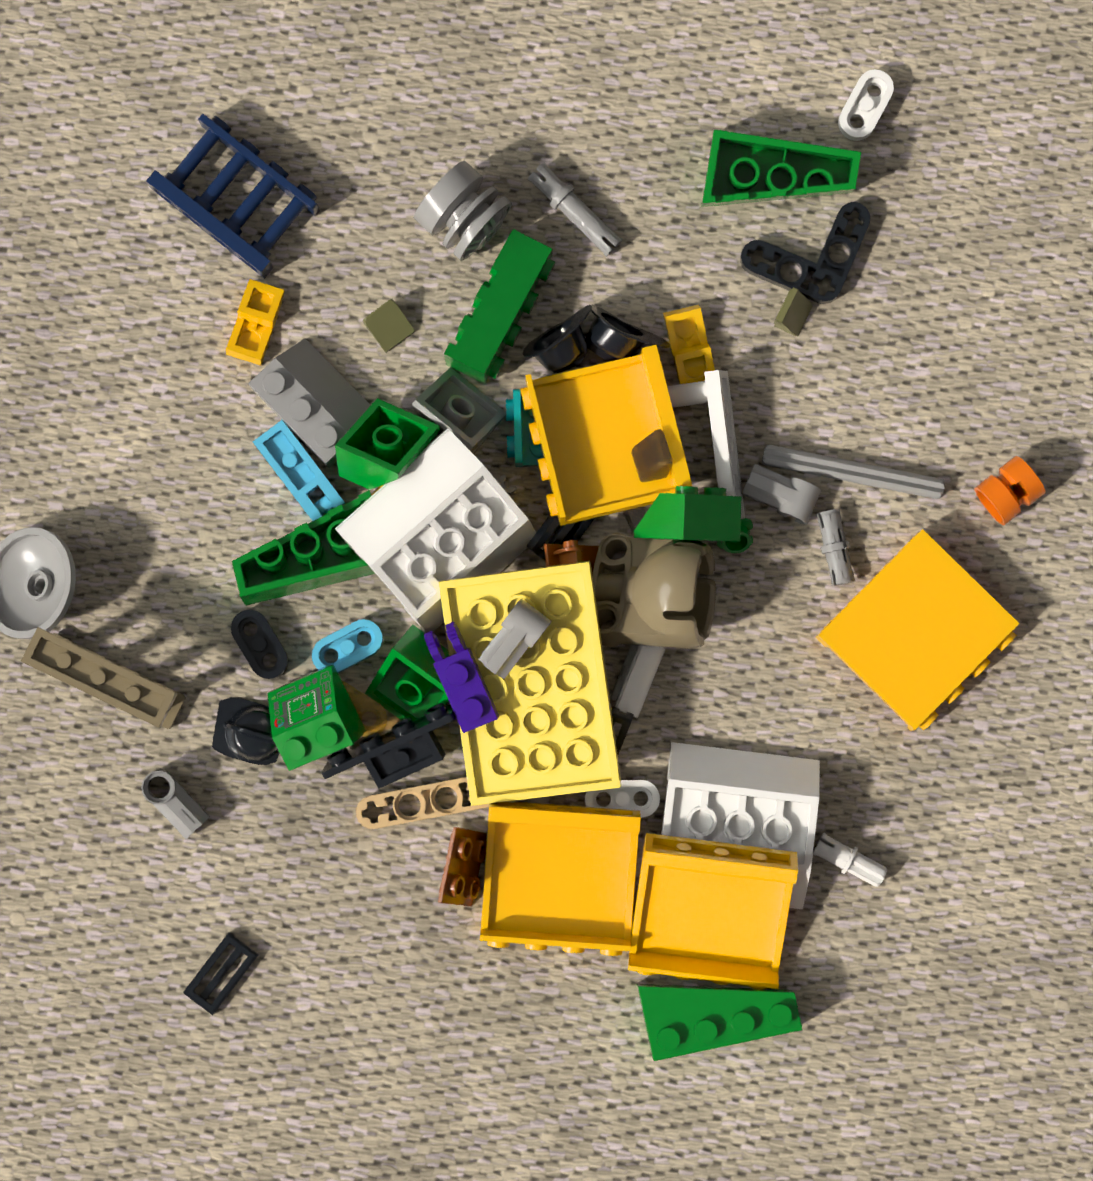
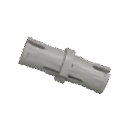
[816,509,855,586]

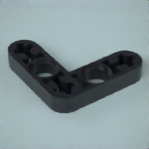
[740,202,871,304]

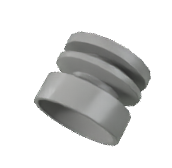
[413,160,512,261]

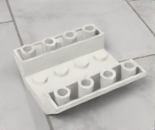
[335,429,536,633]
[662,742,820,909]

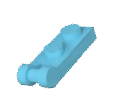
[253,420,345,521]

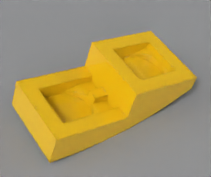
[226,279,285,366]
[663,304,715,384]

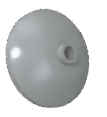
[0,527,76,639]

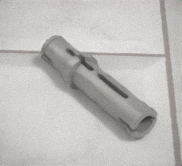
[528,162,623,257]

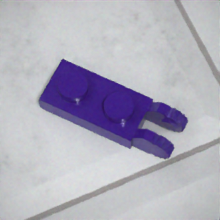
[424,622,499,733]

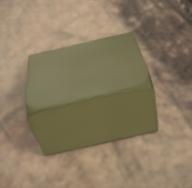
[773,287,813,336]
[363,298,415,353]

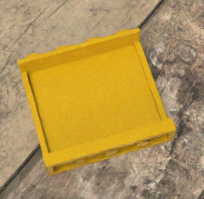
[520,345,693,526]
[815,529,1020,731]
[480,801,641,956]
[628,833,798,990]

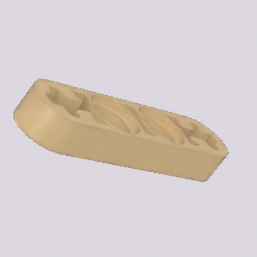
[356,777,489,829]

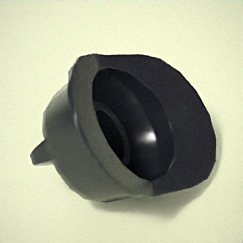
[522,305,593,373]
[586,305,670,362]
[212,697,280,765]

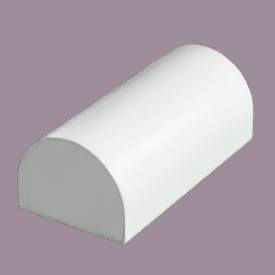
[610,645,665,718]

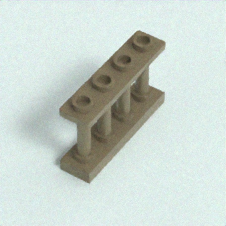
[21,627,186,729]

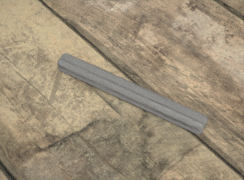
[762,444,945,499]

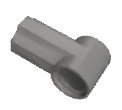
[742,464,822,525]
[478,598,552,679]
[141,770,210,839]

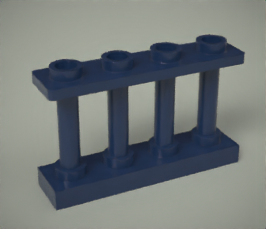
[146,113,320,279]

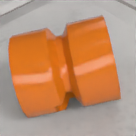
[974,456,1046,525]

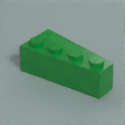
[701,130,861,207]
[444,229,556,385]
[232,490,375,606]
[636,983,802,1061]

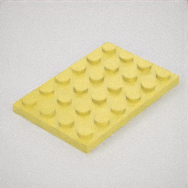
[439,561,622,806]

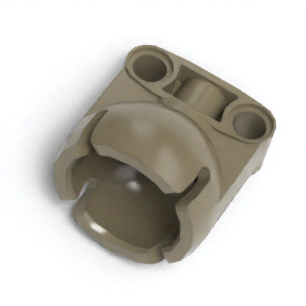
[592,533,716,649]

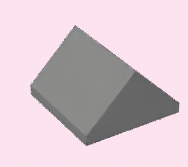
[412,367,506,454]

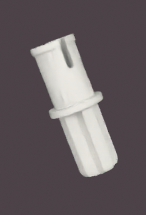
[813,833,887,887]

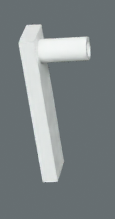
[667,370,745,519]

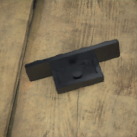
[321,703,456,789]

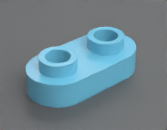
[312,619,383,673]

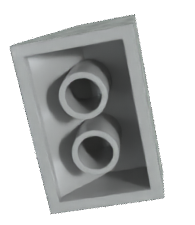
[248,339,371,468]

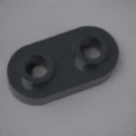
[231,610,289,679]

